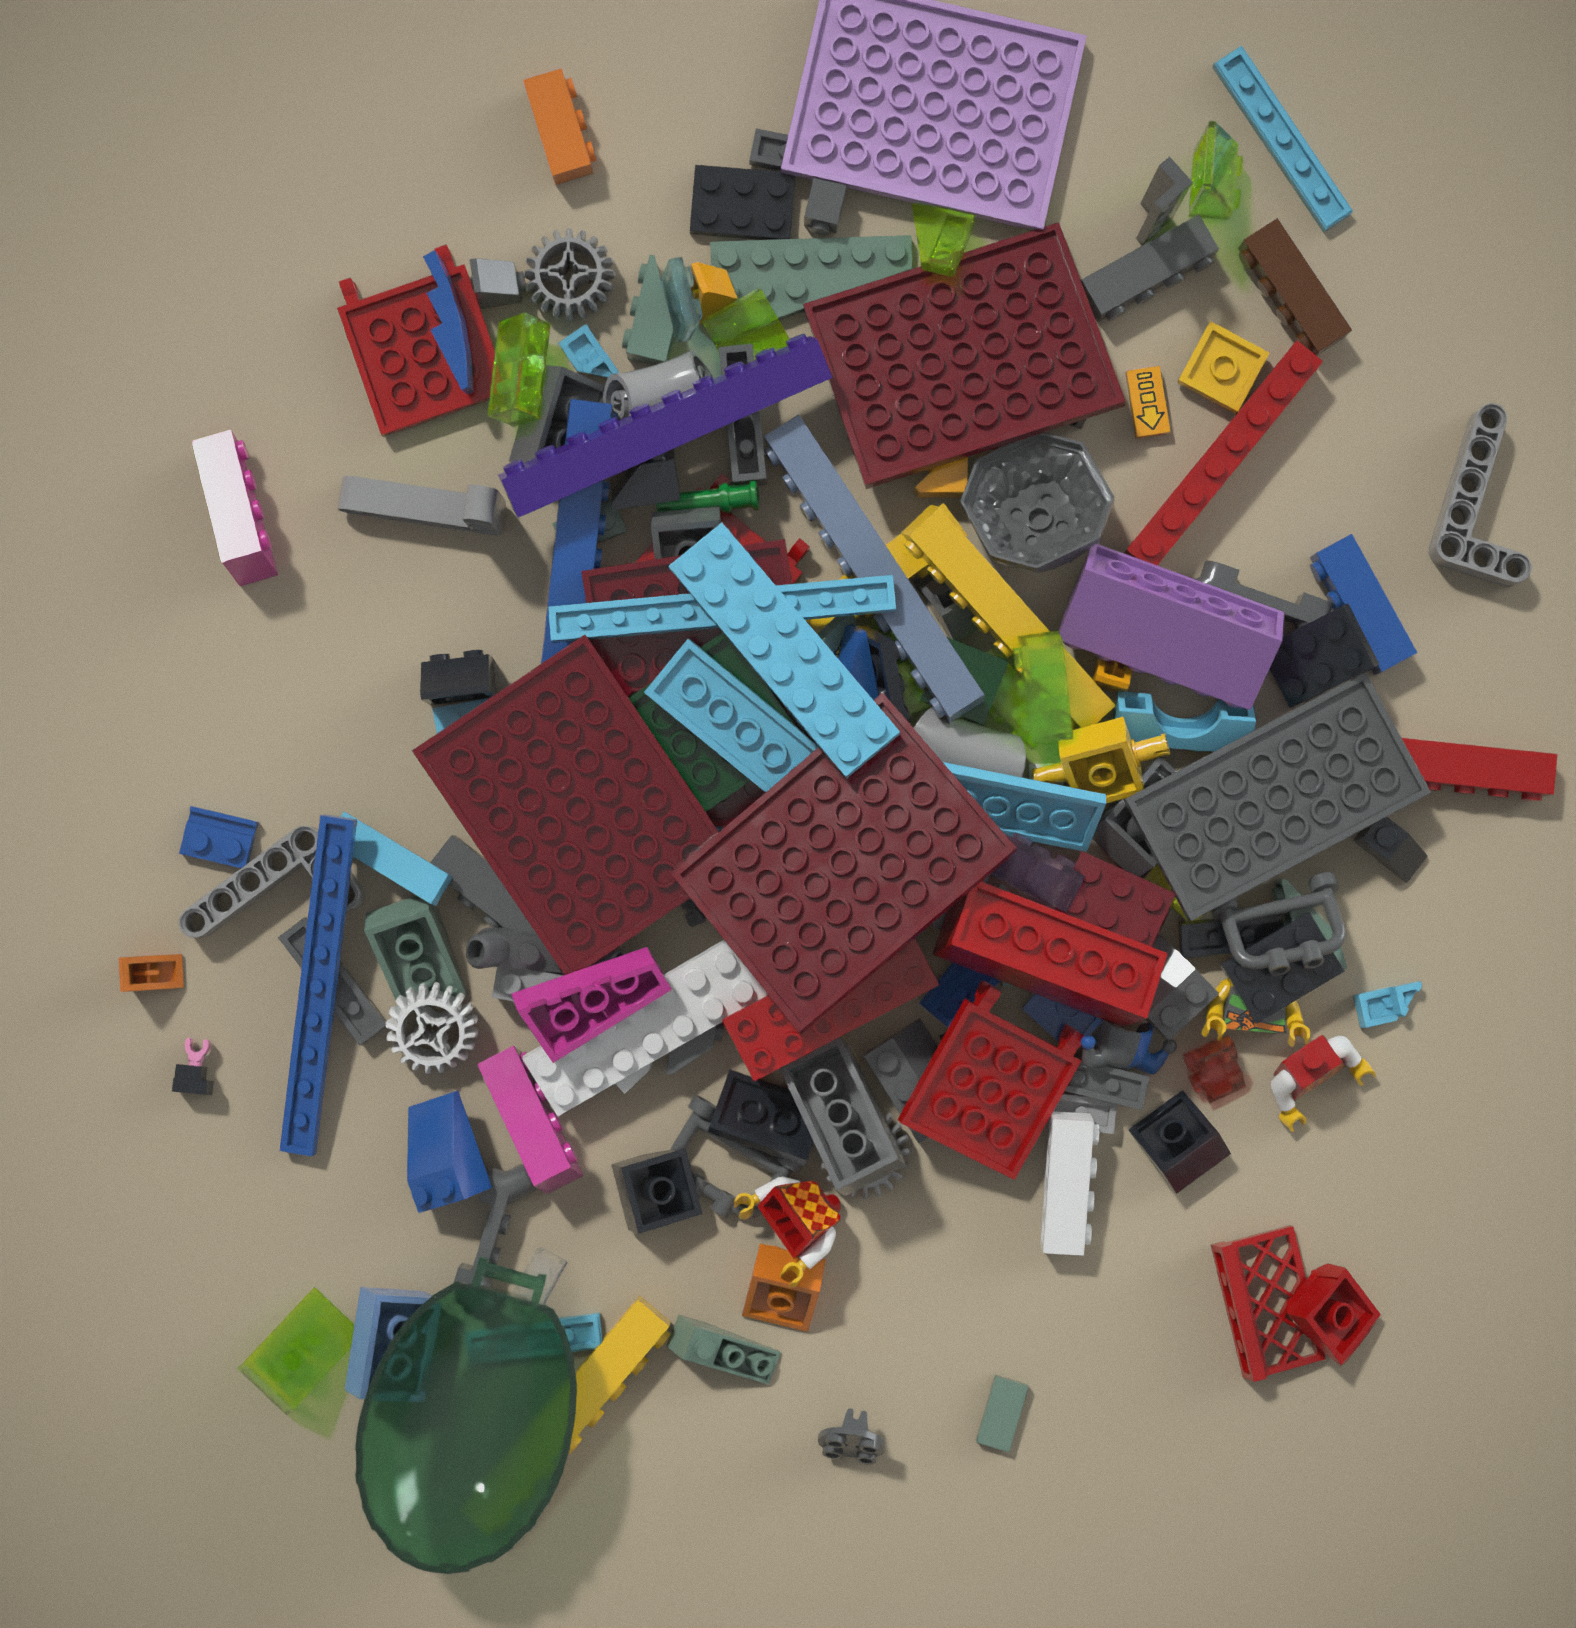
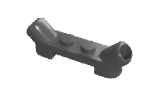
[1195,560,1333,629]
[466,927,624,973]
[450,1163,536,1319]

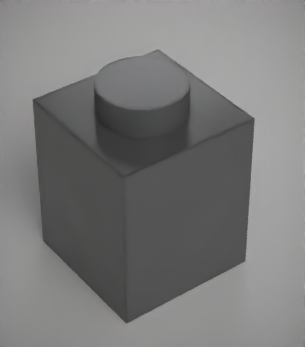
[804,178,846,235]

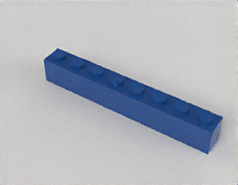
[541,399,617,663]

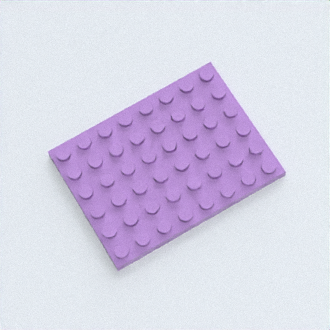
[781,0,1087,230]

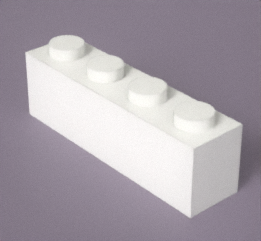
[1040,1111,1099,1256]

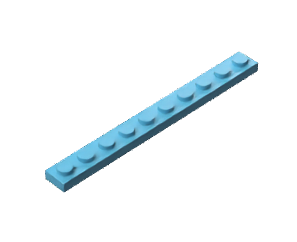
[548,575,896,643]

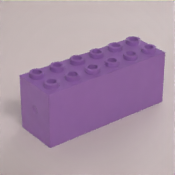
[1057,544,1284,710]

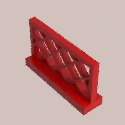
[1211,1225,1326,1382]

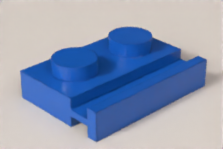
[179,806,259,868]
[919,963,1000,1028]

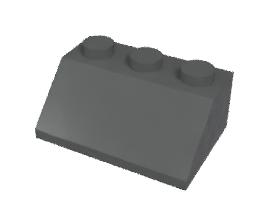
[509,364,605,463]
[863,1018,938,1144]

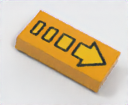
[1125,366,1170,439]

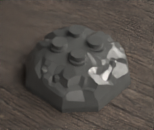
[960,432,1115,573]

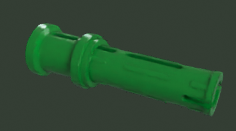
[656,480,760,513]

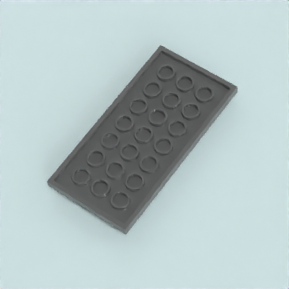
[1124,672,1431,921]

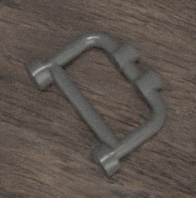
[1211,872,1346,976]
[670,1094,803,1218]

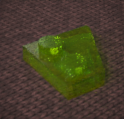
[912,203,975,277]
[702,287,789,351]

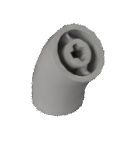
[603,350,713,421]
[914,707,1026,778]

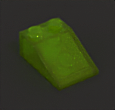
[1188,121,1243,220]
[237,1287,355,1415]

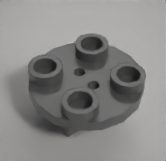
[818,1408,886,1464]

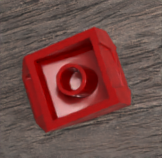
[1287,1263,1381,1366]

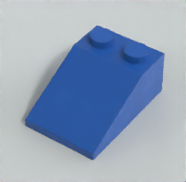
[407,1090,492,1213]

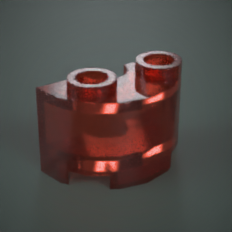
[1182,1035,1246,1104]

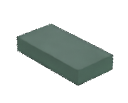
[976,1375,1029,1452]

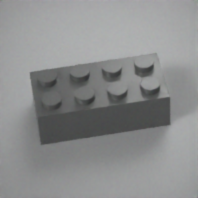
[780,1037,906,1196]

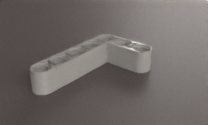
[1428,403,1532,587]
[338,476,506,535]
[179,826,365,938]

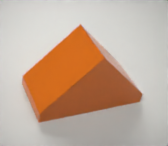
[119,954,184,992]

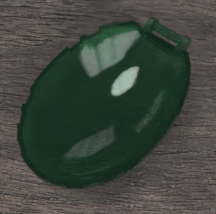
[355,1256,577,1574]

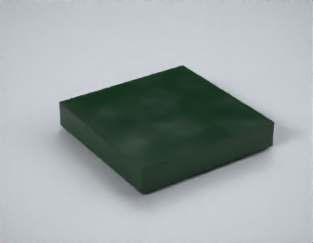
[920,637,1009,726]

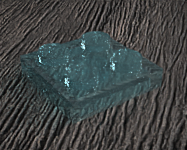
[661,257,702,343]

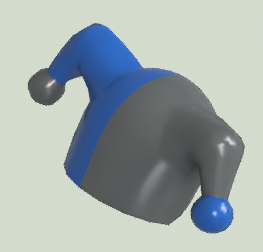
[1080,1021,1177,1074]

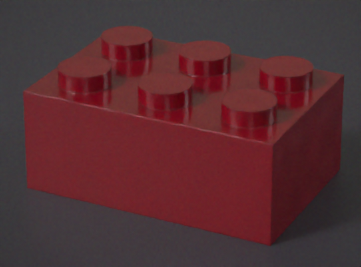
[1054,851,1176,947]

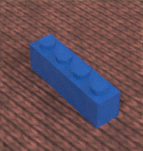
[1310,534,1418,675]

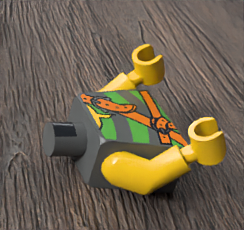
[1202,979,1310,1047]

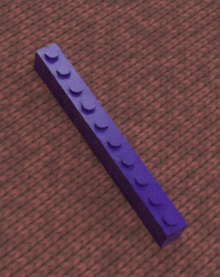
[498,334,833,518]

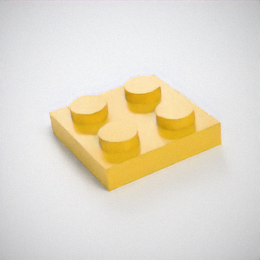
[1177,321,1270,414]

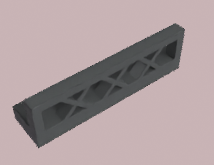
[1136,156,1193,246]

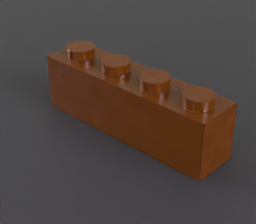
[1238,218,1352,356]

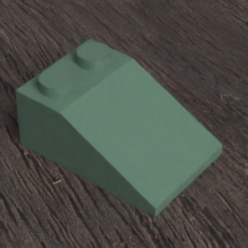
[364,895,466,1014]

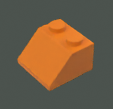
[742,1243,826,1332]

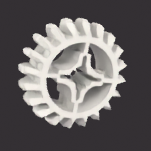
[386,982,479,1074]

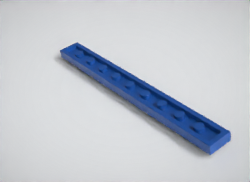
[279,814,357,1156]

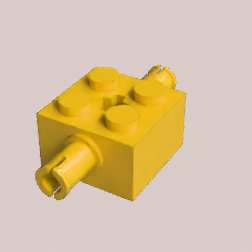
[1032,717,1170,803]

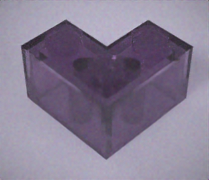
[991,832,1086,913]

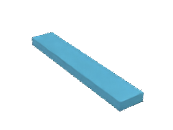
[1212,46,1353,232]

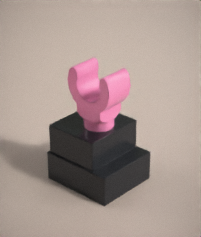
[172,1038,214,1095]

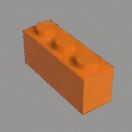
[523,68,597,185]

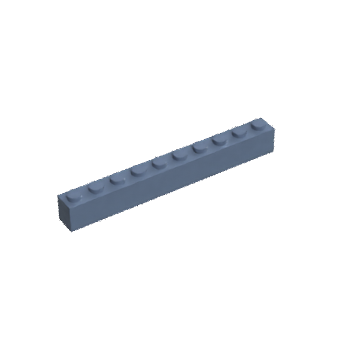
[764,415,985,723]

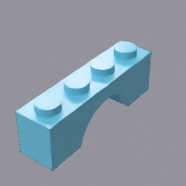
[1113,691,1256,752]

